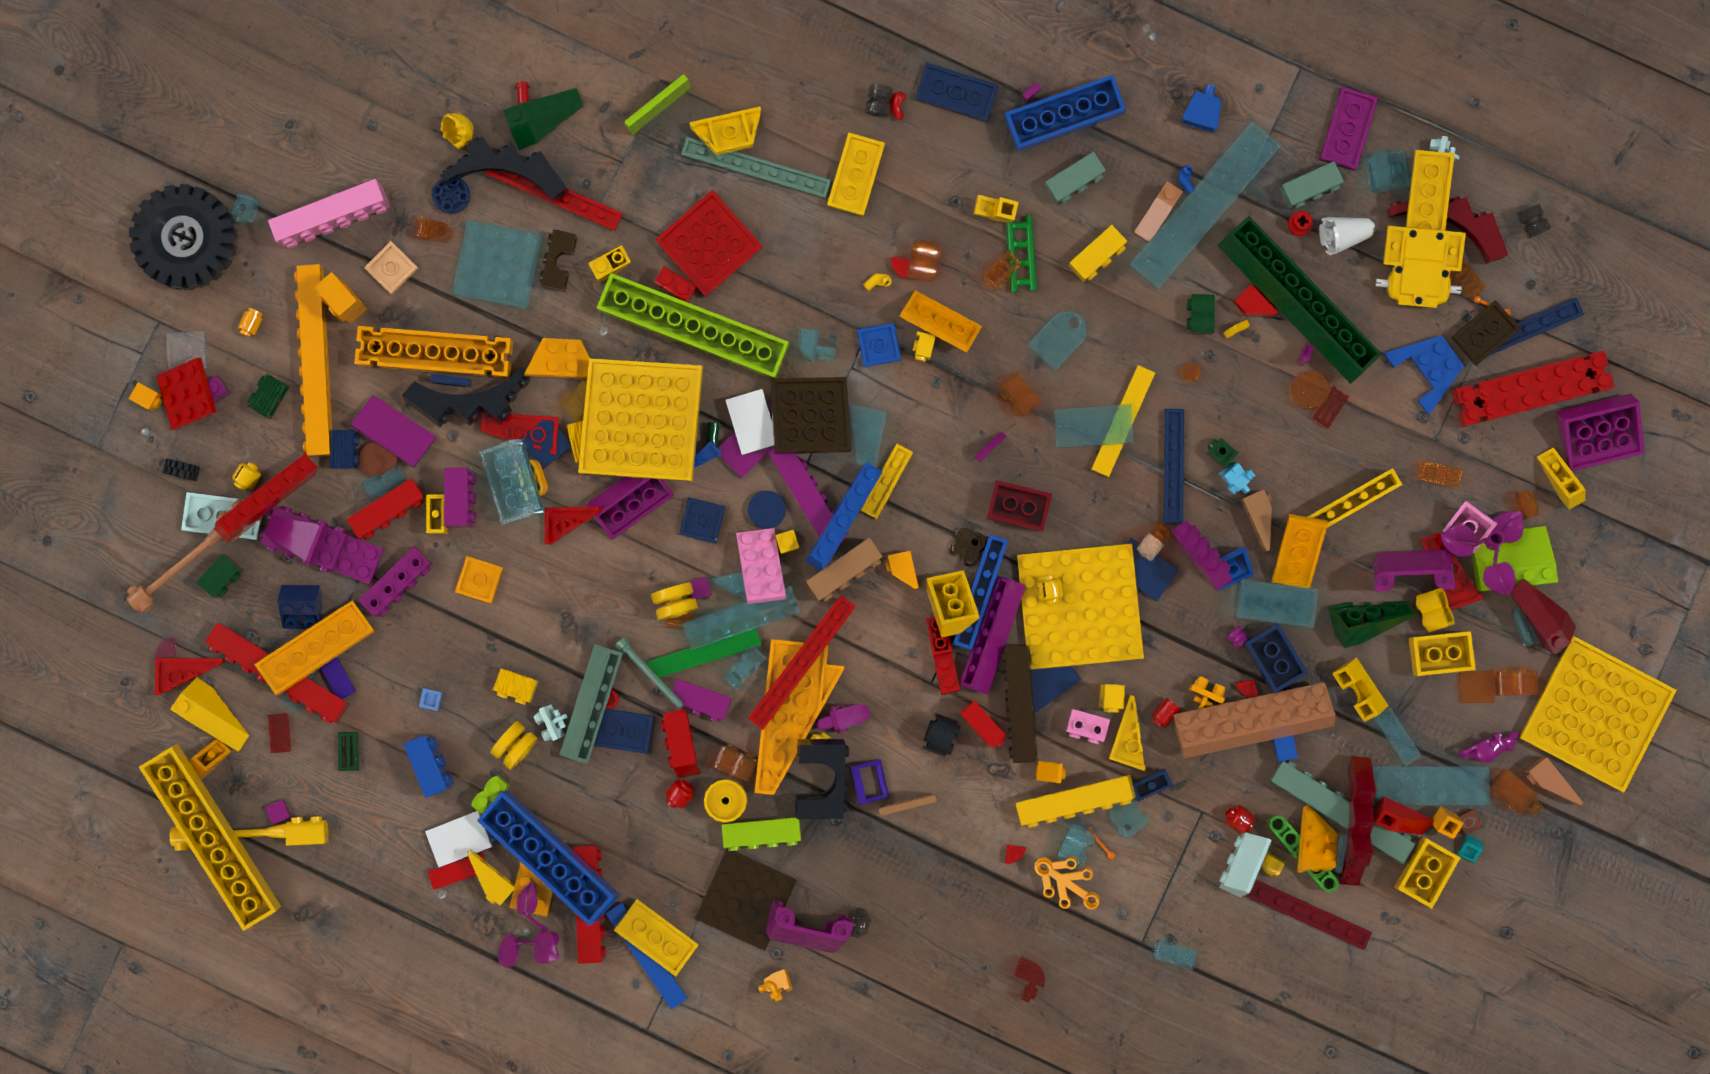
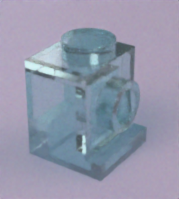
[231,192,260,224]

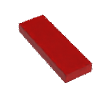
[428,852,486,890]

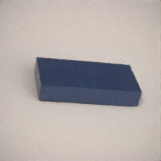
[431,374,472,388]

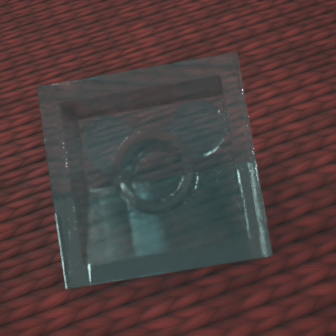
[1365,149,1411,193]

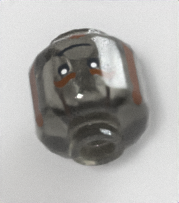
[846,908,871,938]

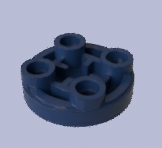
[432,178,471,214]

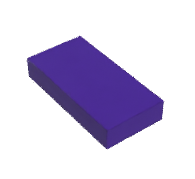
[321,658,357,699]

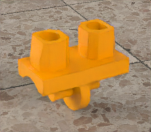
[1189,676,1225,709]

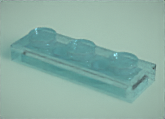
[1373,707,1422,766]

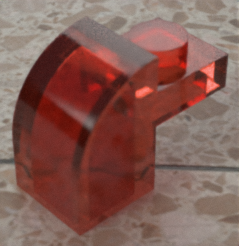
[1014,956,1045,1003]

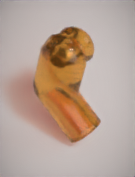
[666,614,695,629]

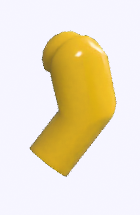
[863,273,892,291]

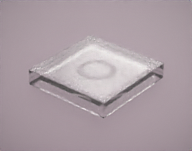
[166,331,208,370]

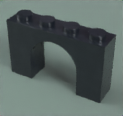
[795,739,849,819]

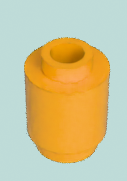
[237,308,263,338]

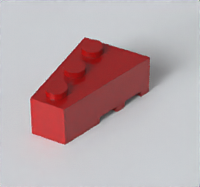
[661,709,701,779]

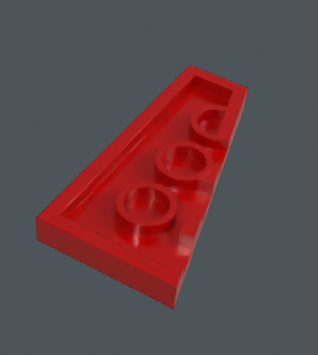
[1420,533,1483,610]

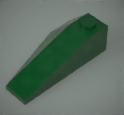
[503,88,583,150]
[1328,601,1416,648]

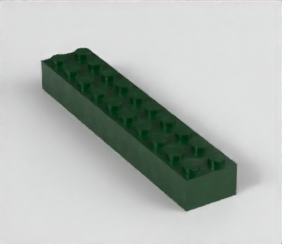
[1217,216,1382,384]

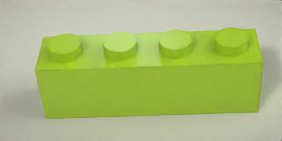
[722,817,801,851]

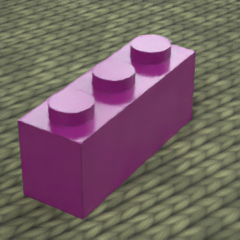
[669,679,732,722]

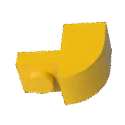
[973,195,1019,223]

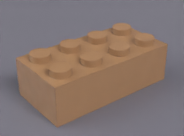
[806,537,883,603]

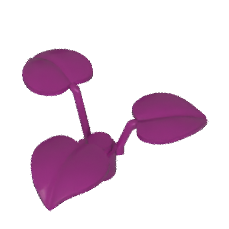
[1441,511,1523,595]
[498,881,560,968]

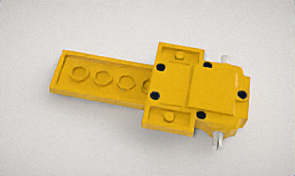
[1376,150,1466,308]

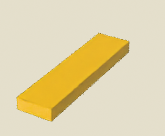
[860,443,913,519]

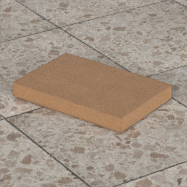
[879,793,937,816]

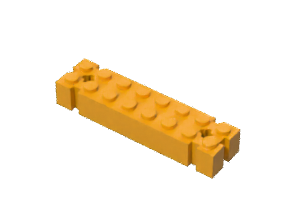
[354,326,514,379]

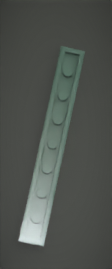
[681,136,832,199]

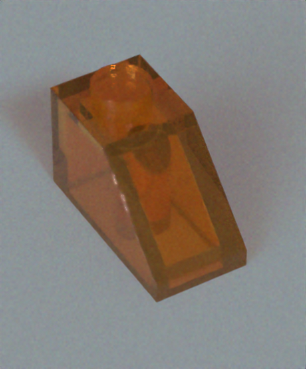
[1136,521,1172,561]

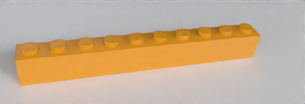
[294,264,332,457]

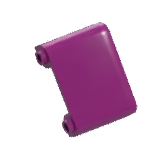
[1373,550,1455,592]
[766,899,854,953]

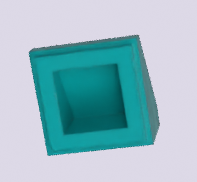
[1457,834,1484,863]

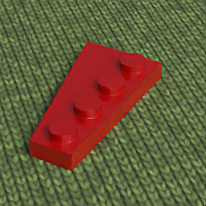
[481,412,559,455]

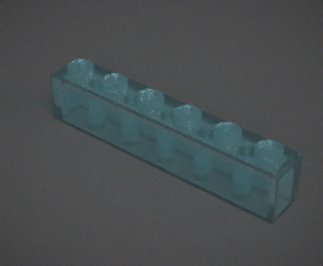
[682,586,800,650]

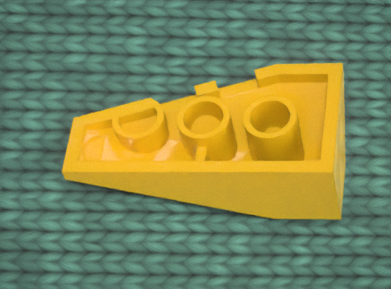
[170,677,250,752]

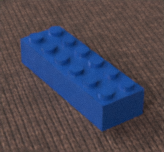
[1004,75,1126,153]

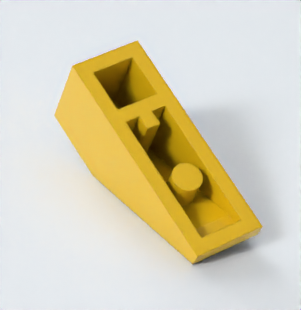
[1537,447,1586,510]
[467,848,515,905]

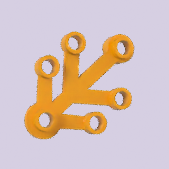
[1034,856,1100,909]

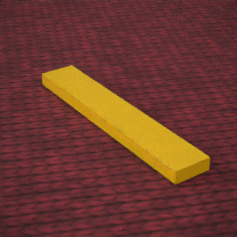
[1091,365,1155,477]

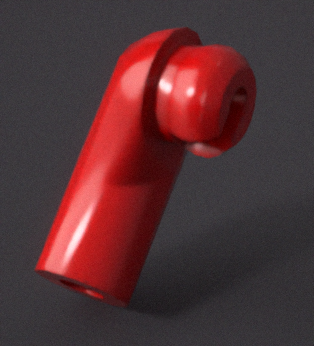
[889,92,906,121]

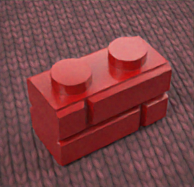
[654,266,698,303]

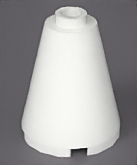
[1319,217,1375,255]

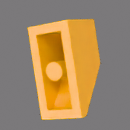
[885,551,919,590]
[189,739,231,780]

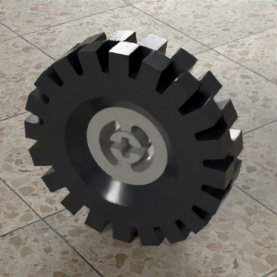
[129,184,238,290]

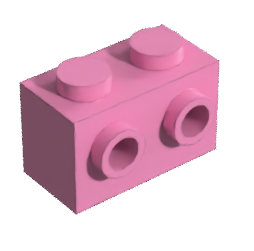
[1066,709,1110,744]

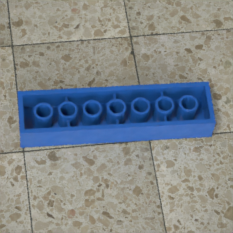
[477,790,621,926]

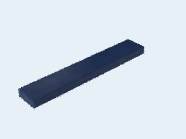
[1489,298,1584,356]
[1163,409,1184,524]

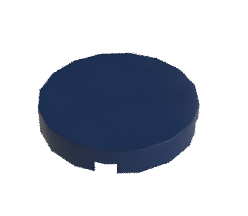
[748,491,786,529]

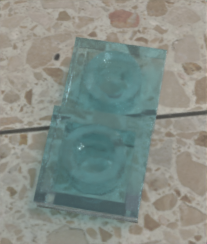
[362,466,406,500]
[1153,940,1197,970]

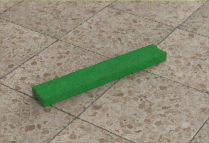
[646,627,762,678]

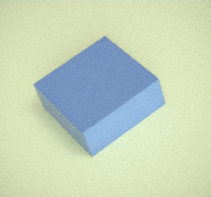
[419,688,443,711]

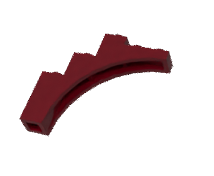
[1386,196,1508,264]
[1339,756,1376,886]

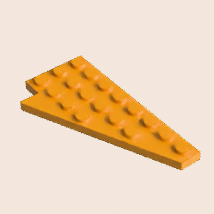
[755,639,845,795]

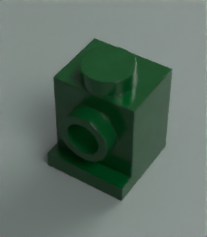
[1207,438,1239,468]

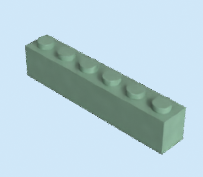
[559,644,623,764]

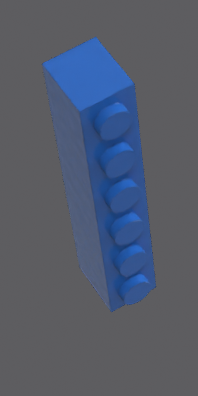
[805,462,883,571]
[953,534,1008,651]

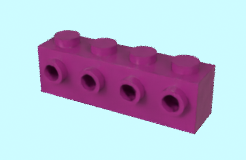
[1171,520,1232,591]
[359,547,433,617]

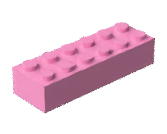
[268,179,390,249]

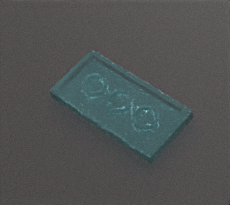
[1055,404,1134,448]

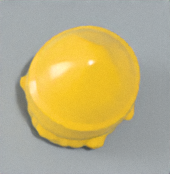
[440,113,474,150]

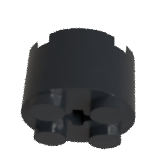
[922,713,961,757]

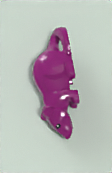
[1459,732,1519,763]

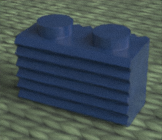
[330,430,360,470]
[1132,769,1173,802]

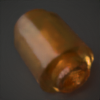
[1514,490,1539,520]

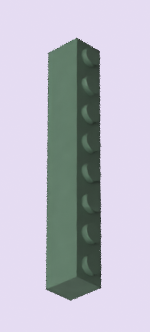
[1269,760,1416,864]

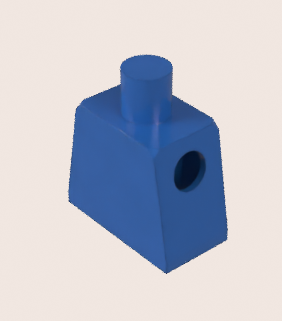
[1180,84,1221,133]

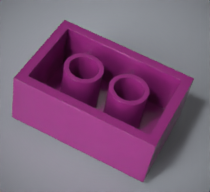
[444,467,477,528]

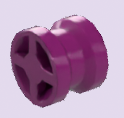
[1226,625,1250,649]

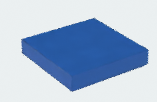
[857,323,901,368]

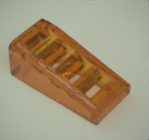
[981,250,1022,292]
[1450,258,1486,300]

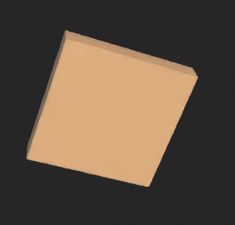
[364,241,419,295]

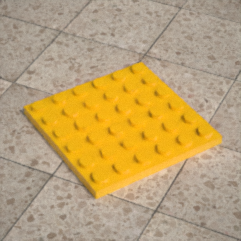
[578,358,703,482]
[1017,544,1144,669]
[1519,636,1677,793]

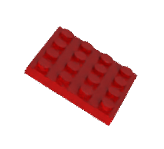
[655,190,763,297]

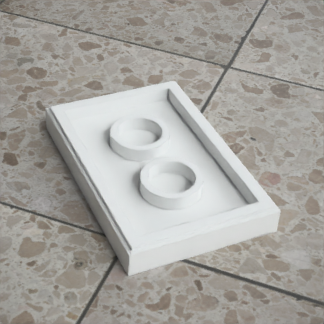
[726,389,774,455]
[425,811,493,867]

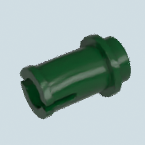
[706,422,721,446]

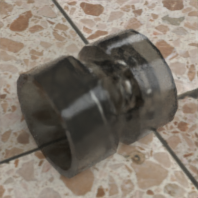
[865,84,893,117]
[1517,204,1551,239]

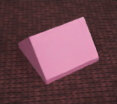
[1443,501,1498,554]

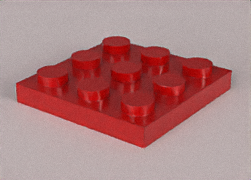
[156,358,217,430]

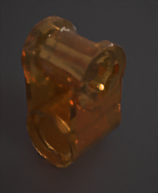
[414,217,453,242]

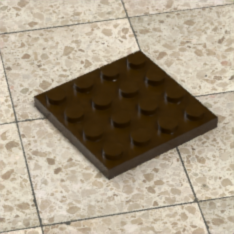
[770,377,852,454]
[695,848,797,951]

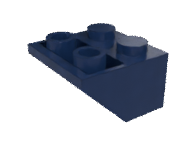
[277,585,322,629]

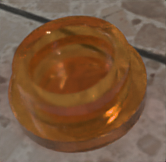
[1181,363,1201,382]

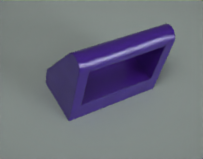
[851,759,890,804]

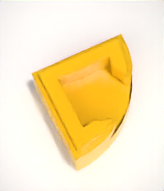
[1223,320,1250,338]

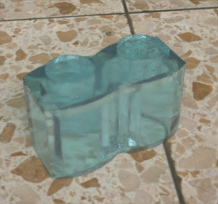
[1056,821,1096,868]

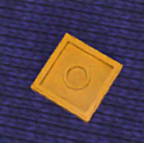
[455,556,503,604]

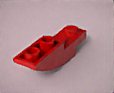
[926,617,960,695]

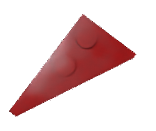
[544,506,603,545]
[155,658,224,695]

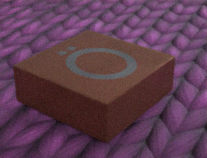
[1458,809,1483,835]

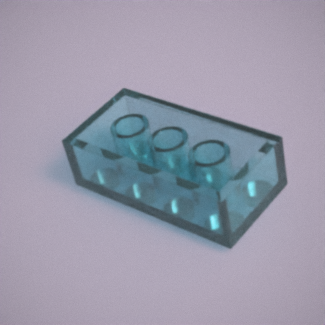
[480,439,545,525]
[1234,579,1319,628]

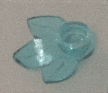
[1110,800,1148,838]

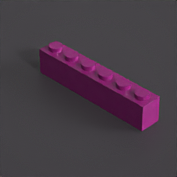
[768,448,848,544]
[959,576,1026,695]

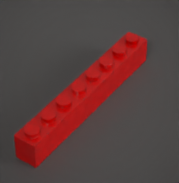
[205,622,350,724]

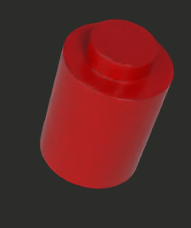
[1152,698,1181,728]

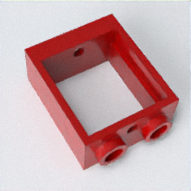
[959,701,1006,748]

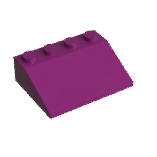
[1557,393,1645,471]

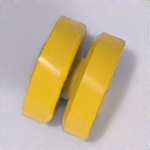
[650,582,698,620]
[490,721,538,770]
[704,779,748,823]

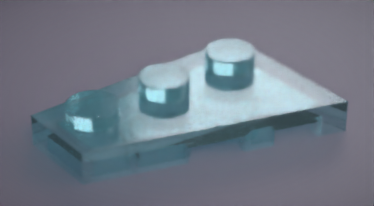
[849,404,887,467]

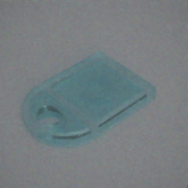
[1027,311,1087,371]

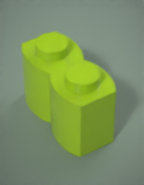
[471,775,510,814]

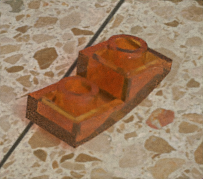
[1418,461,1463,487]

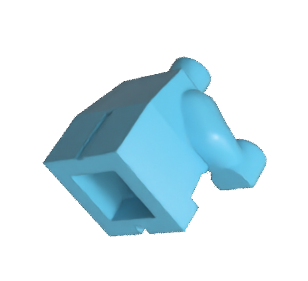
[1219,462,1255,494]

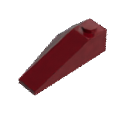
[1510,578,1576,655]

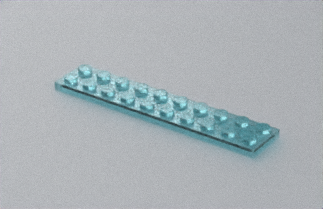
[1129,121,1281,290]

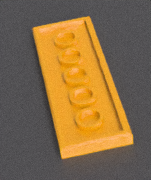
[254,600,374,697]

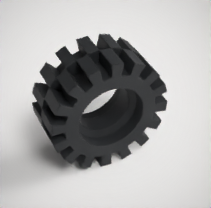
[162,458,200,482]

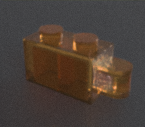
[1488,769,1543,817]

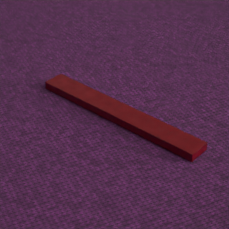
[1245,879,1372,950]

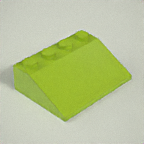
[1471,526,1558,592]

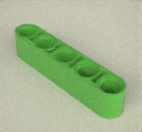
[1267,815,1338,892]

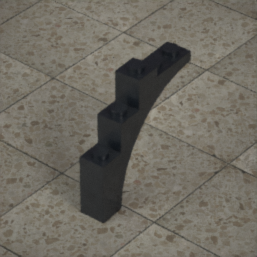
[440,136,569,202]
[402,367,531,427]

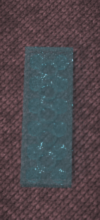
[1372,766,1490,805]

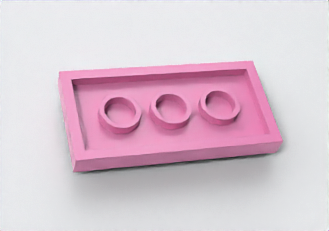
[736,528,786,604]

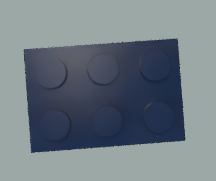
[1243,623,1308,693]

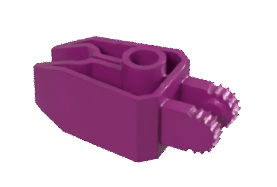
[816,704,870,734]

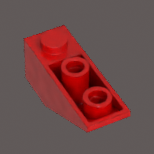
[1373,796,1434,835]

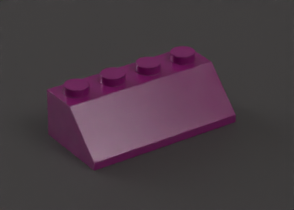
[586,477,674,540]

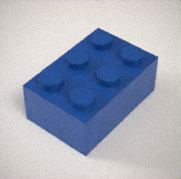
[403,735,454,798]

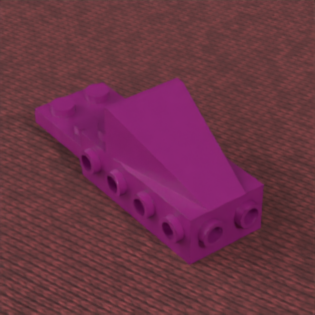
[260,505,385,585]

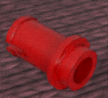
[515,82,530,104]

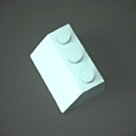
[1219,833,1271,898]

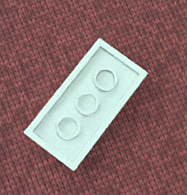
[181,492,262,540]

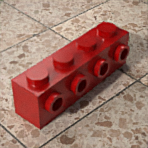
[346,478,426,540]

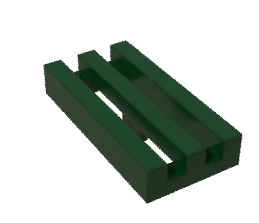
[338,732,359,771]

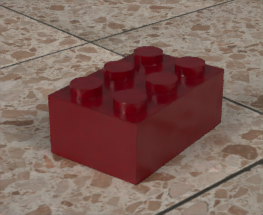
[986,480,1052,532]

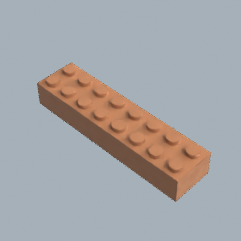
[1173,682,1336,759]

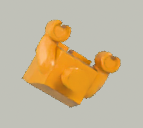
[758,970,793,1002]

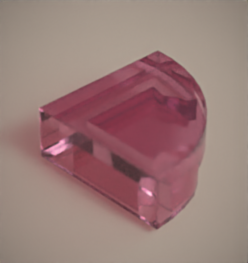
[156,637,177,658]

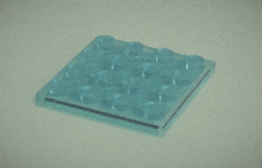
[452,220,543,309]

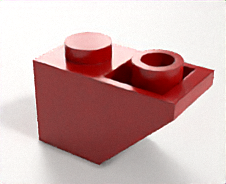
[1233,284,1278,317]

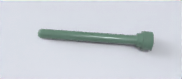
[615,637,683,708]

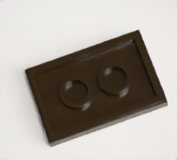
[1451,300,1521,366]

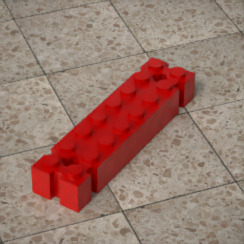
[1451,350,1615,428]

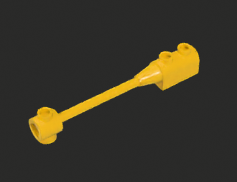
[170,816,329,851]

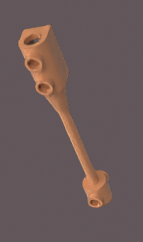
[126,499,263,614]

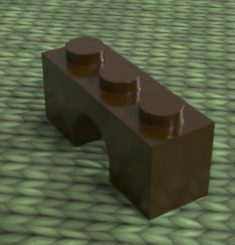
[539,229,578,292]

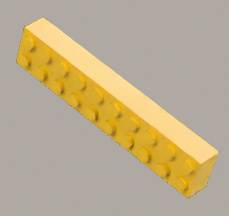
[139,743,281,931]

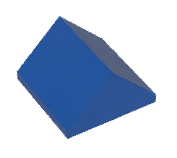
[1218,546,1254,591]

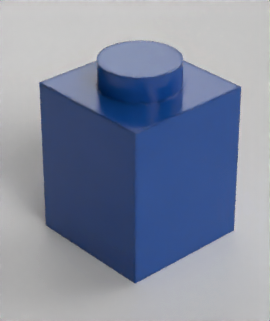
[1272,735,1298,762]

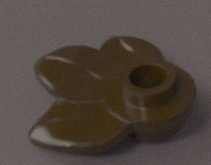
[949,528,986,566]

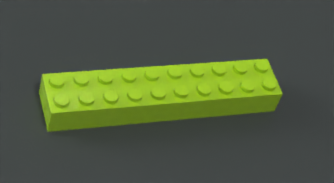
[597,273,790,378]

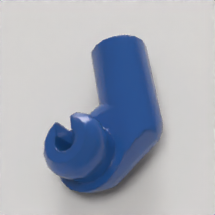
[1178,165,1195,195]

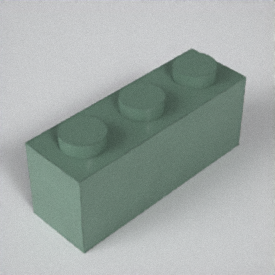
[1044,151,1106,205]
[1280,161,1344,209]

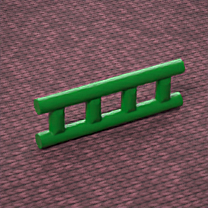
[1006,215,1037,293]

